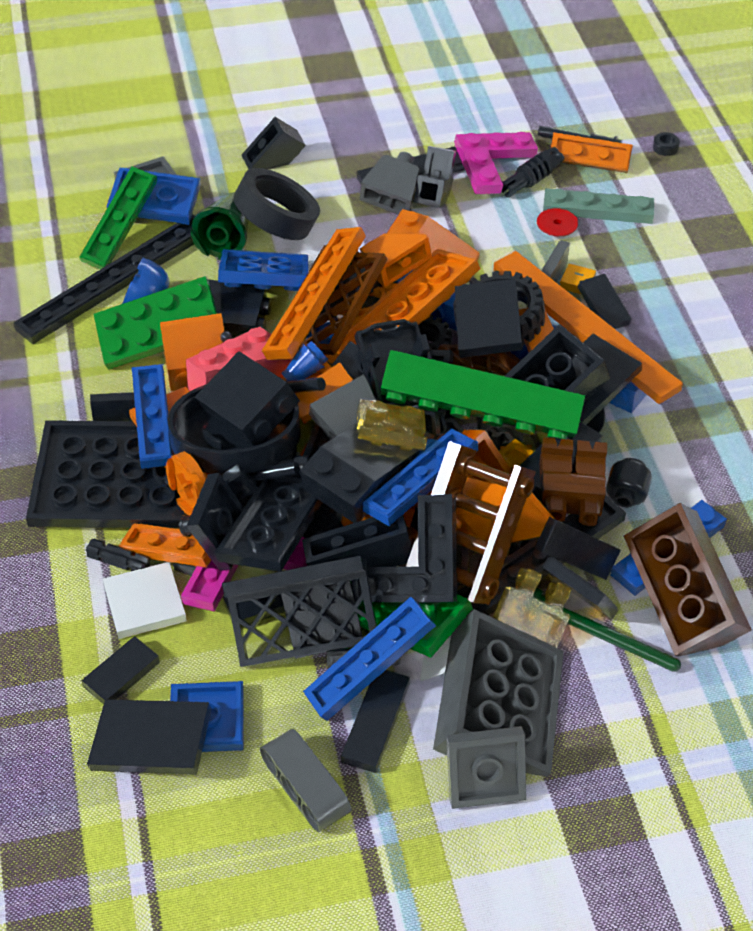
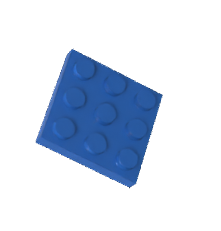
[218,249,308,291]

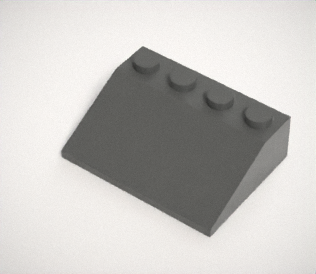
[433,609,564,777]

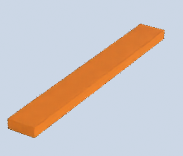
[493,251,683,404]

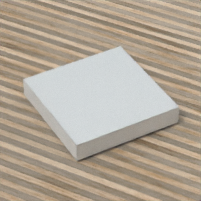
[103,562,187,639]

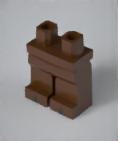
[540,437,607,526]

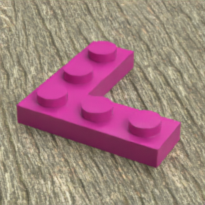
[454,132,538,194]
[181,537,307,612]

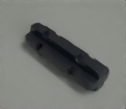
[85,539,150,571]

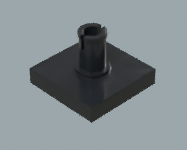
[179,473,244,571]

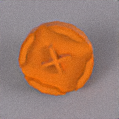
[166,451,211,515]

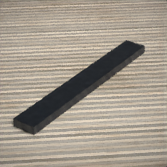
[13,214,195,344]

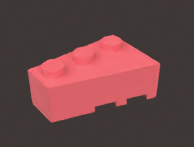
[186,327,299,392]

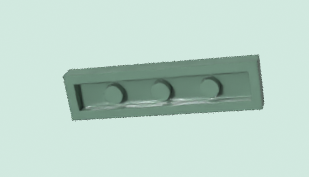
[543,188,654,224]

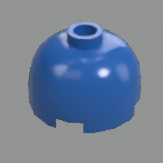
[122,257,170,304]

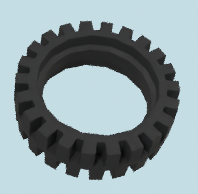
[453,271,545,346]

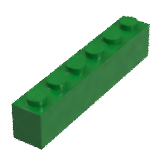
[381,350,585,439]

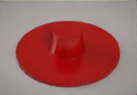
[537,208,578,236]

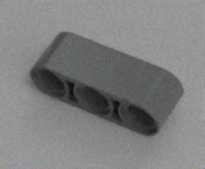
[260,729,352,832]

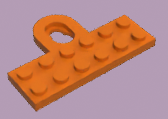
[324,249,481,364]

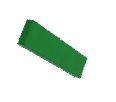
[79,166,158,269]

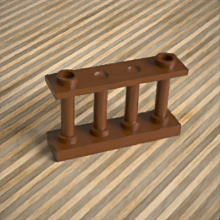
[406,441,536,605]

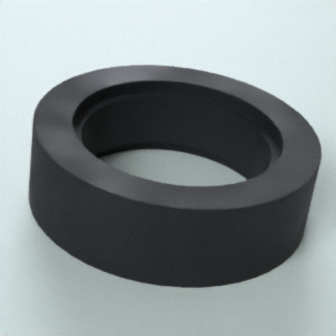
[233,168,320,240]

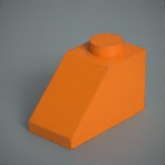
[360,233,432,288]

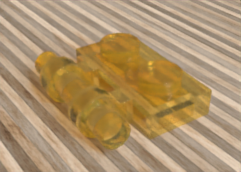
[357,399,427,451]

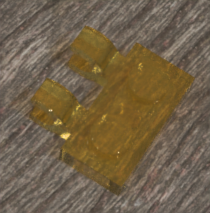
[493,568,571,648]

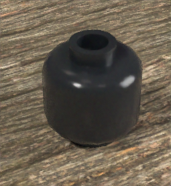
[606,457,652,508]

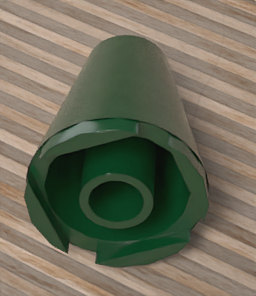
[191,192,248,260]

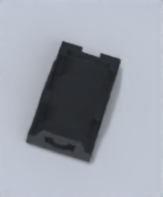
[354,319,448,444]

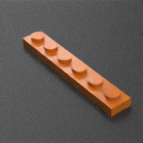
[262,227,366,360]

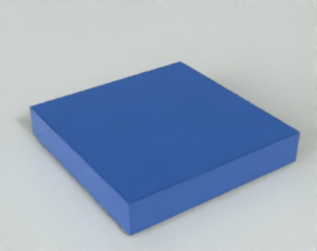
[170,681,244,752]

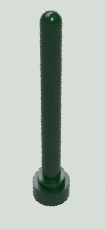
[520,585,681,672]

